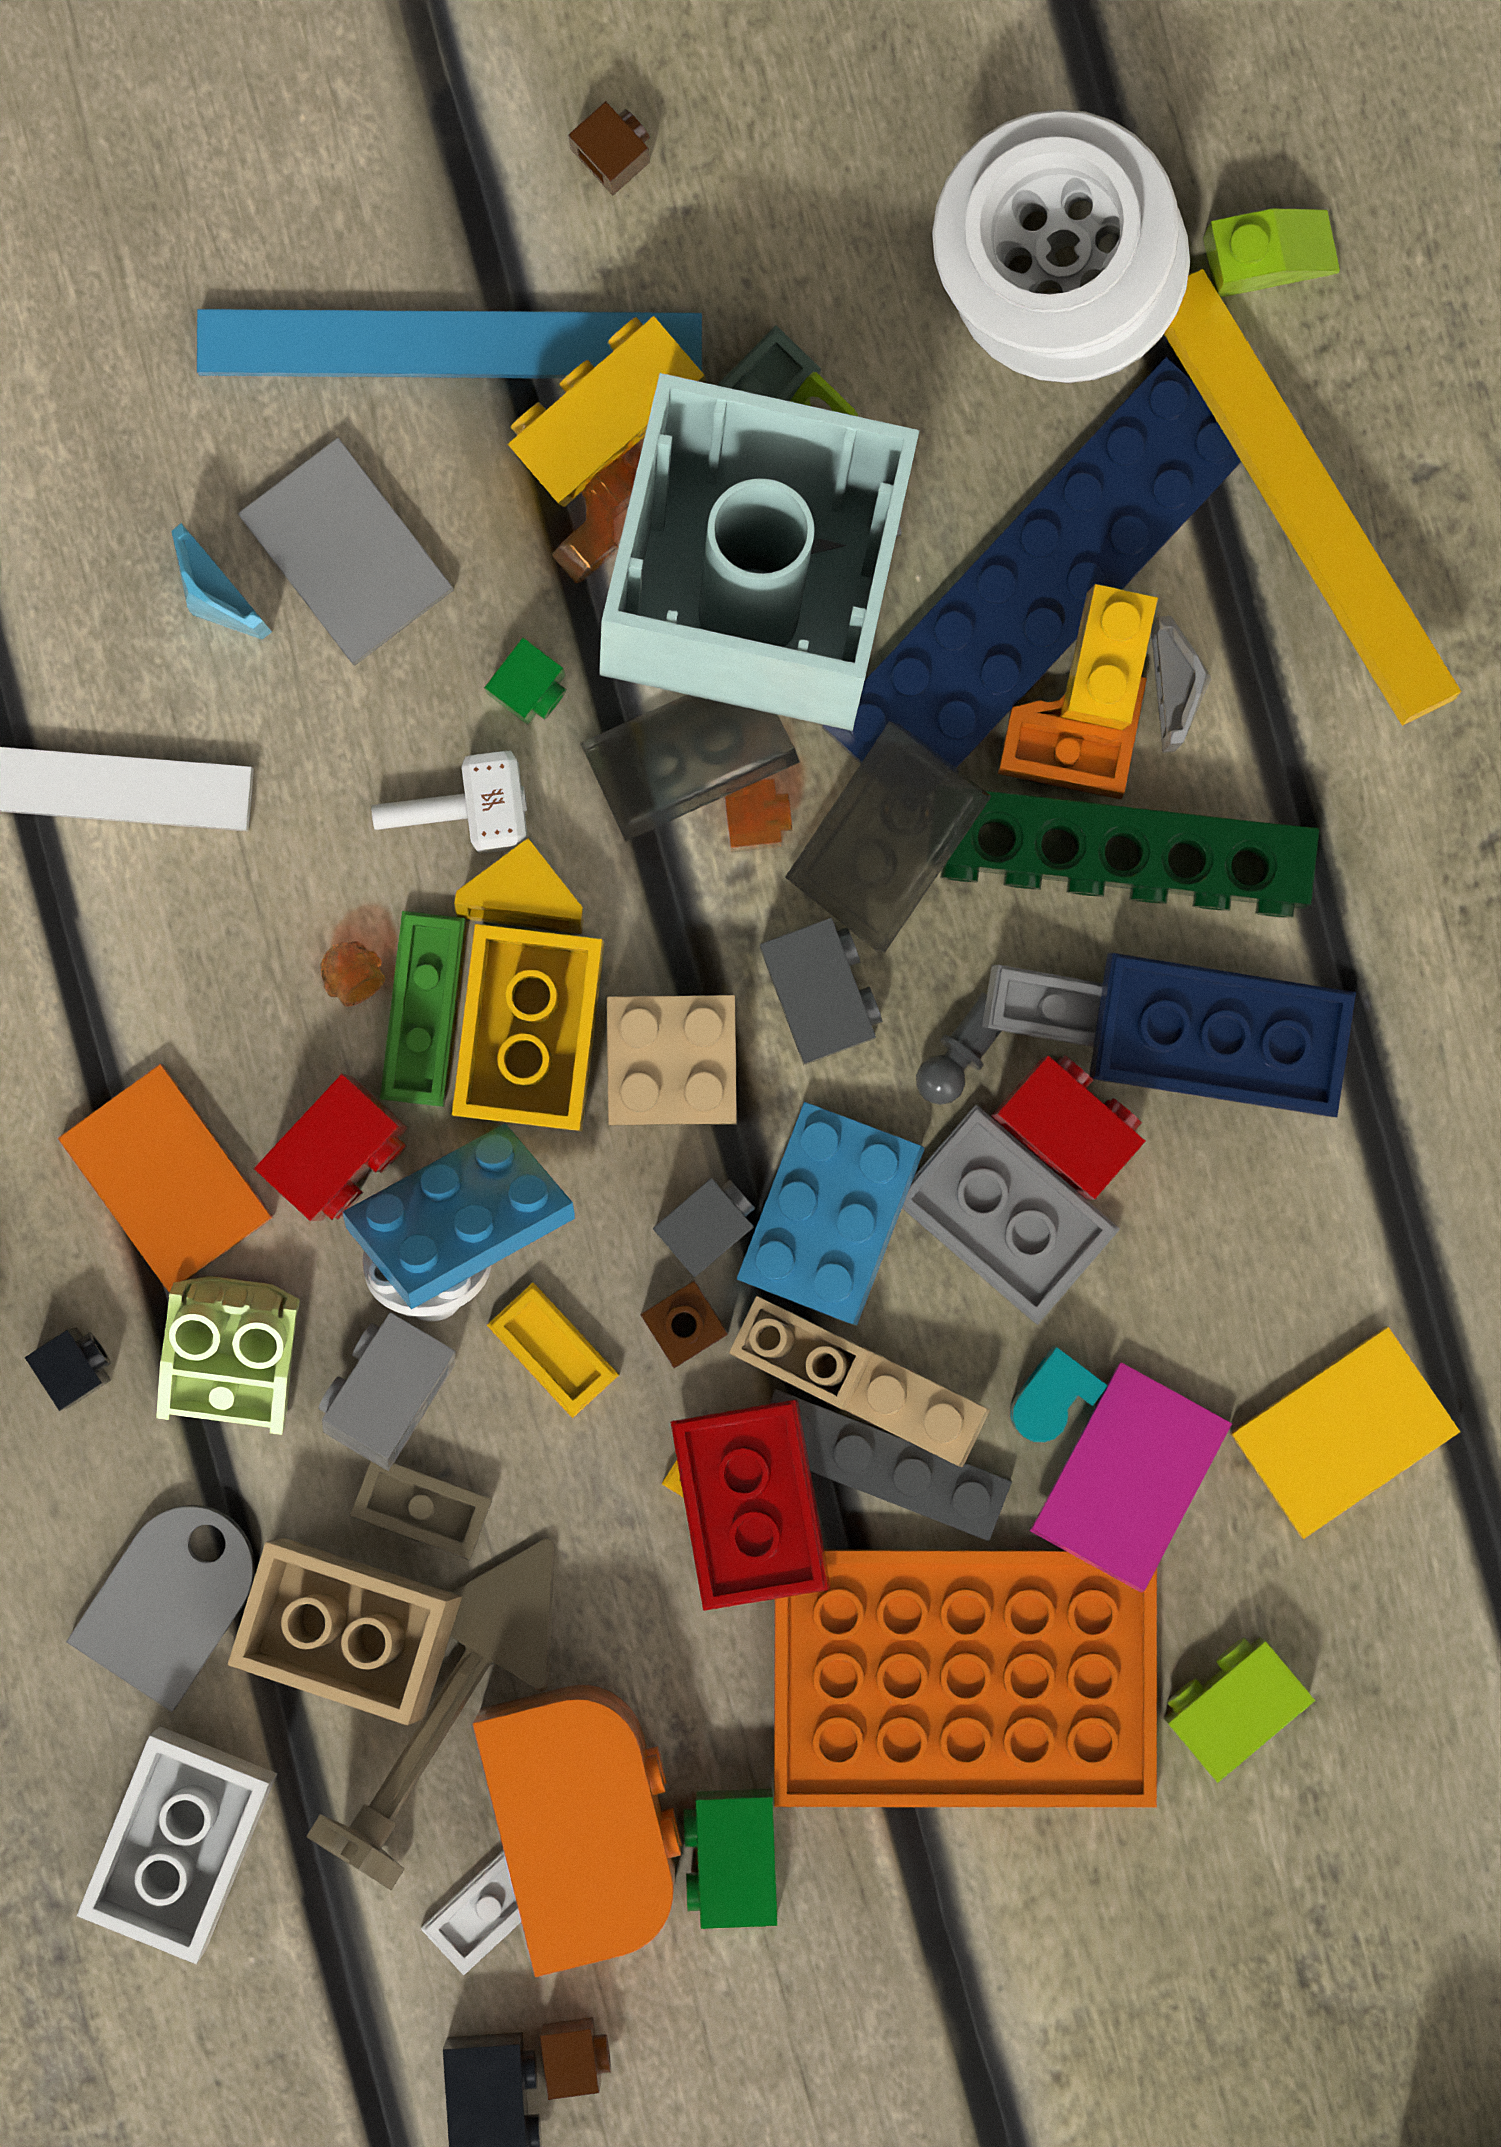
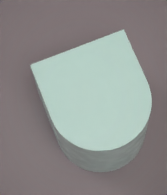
[600,373,919,731]

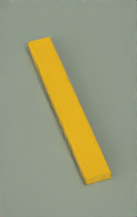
[1164,269,1462,726]

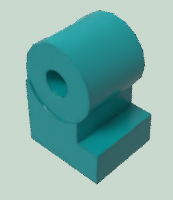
[1010,1345,1108,1443]

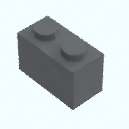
[760,918,883,1066]
[653,1178,755,1278]

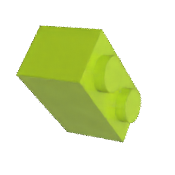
[1164,1637,1316,1783]

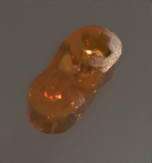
[552,456,637,583]

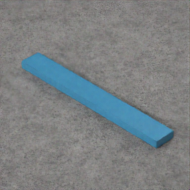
[197,309,702,379]

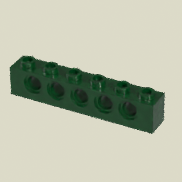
[928,786,1319,918]

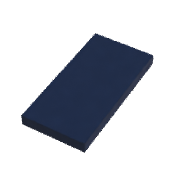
[1089,953,1356,1117]

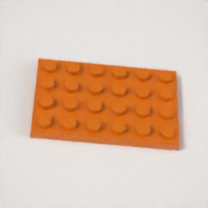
[774,1549,1157,1808]

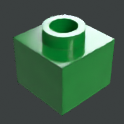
[484,638,567,725]

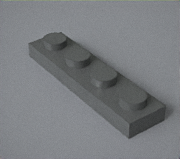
[769,1388,1012,1541]

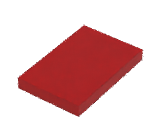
[670,1399,831,1611]

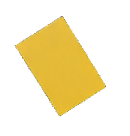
[1230,1326,1460,1539]

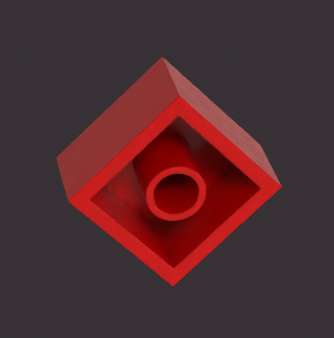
[991,1055,1146,1200]
[253,1073,408,1222]

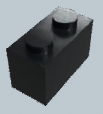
[443,2032,542,2147]

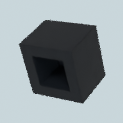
[24,1328,111,1411]

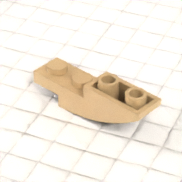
[729,1296,990,1467]

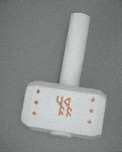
[371,751,528,853]

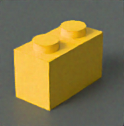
[1060,584,1158,730]

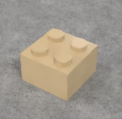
[607,995,737,1126]

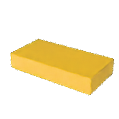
[487,1282,620,1418]

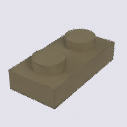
[350,1461,492,1561]

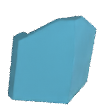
[171,523,272,640]

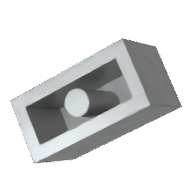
[318,1312,456,1471]

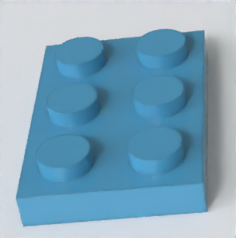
[737,1102,925,1326]
[342,1123,575,1310]

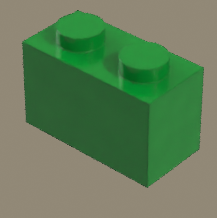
[684,1788,778,1929]

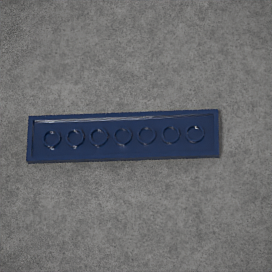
[822,357,1241,814]

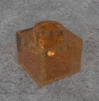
[724,779,792,853]

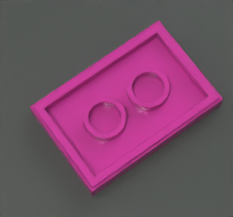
[1029,1362,1232,1593]

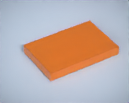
[57,1064,274,1292]

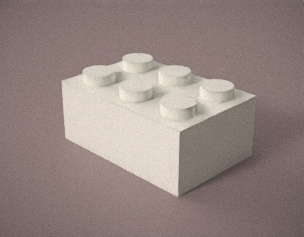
[77,1726,277,1964]

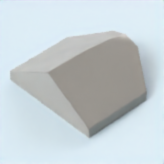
[1151,616,1211,753]

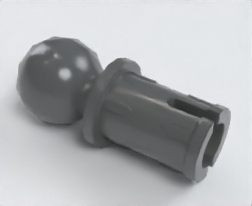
[916,993,1002,1105]

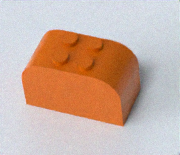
[472,1685,682,1977]

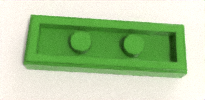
[380,911,466,1107]

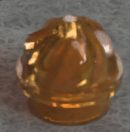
[320,941,385,1007]

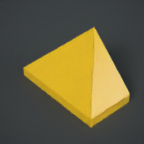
[454,838,584,934]

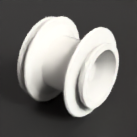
[932,109,1190,383]

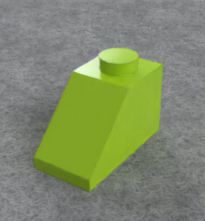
[1203,208,1340,298]

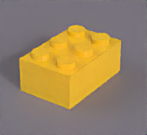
[507,316,706,507]
[452,924,605,1131]

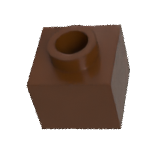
[568,101,650,196]
[640,1280,728,1368]
[540,2017,611,2100]

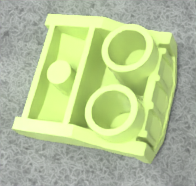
[156,1276,300,1435]

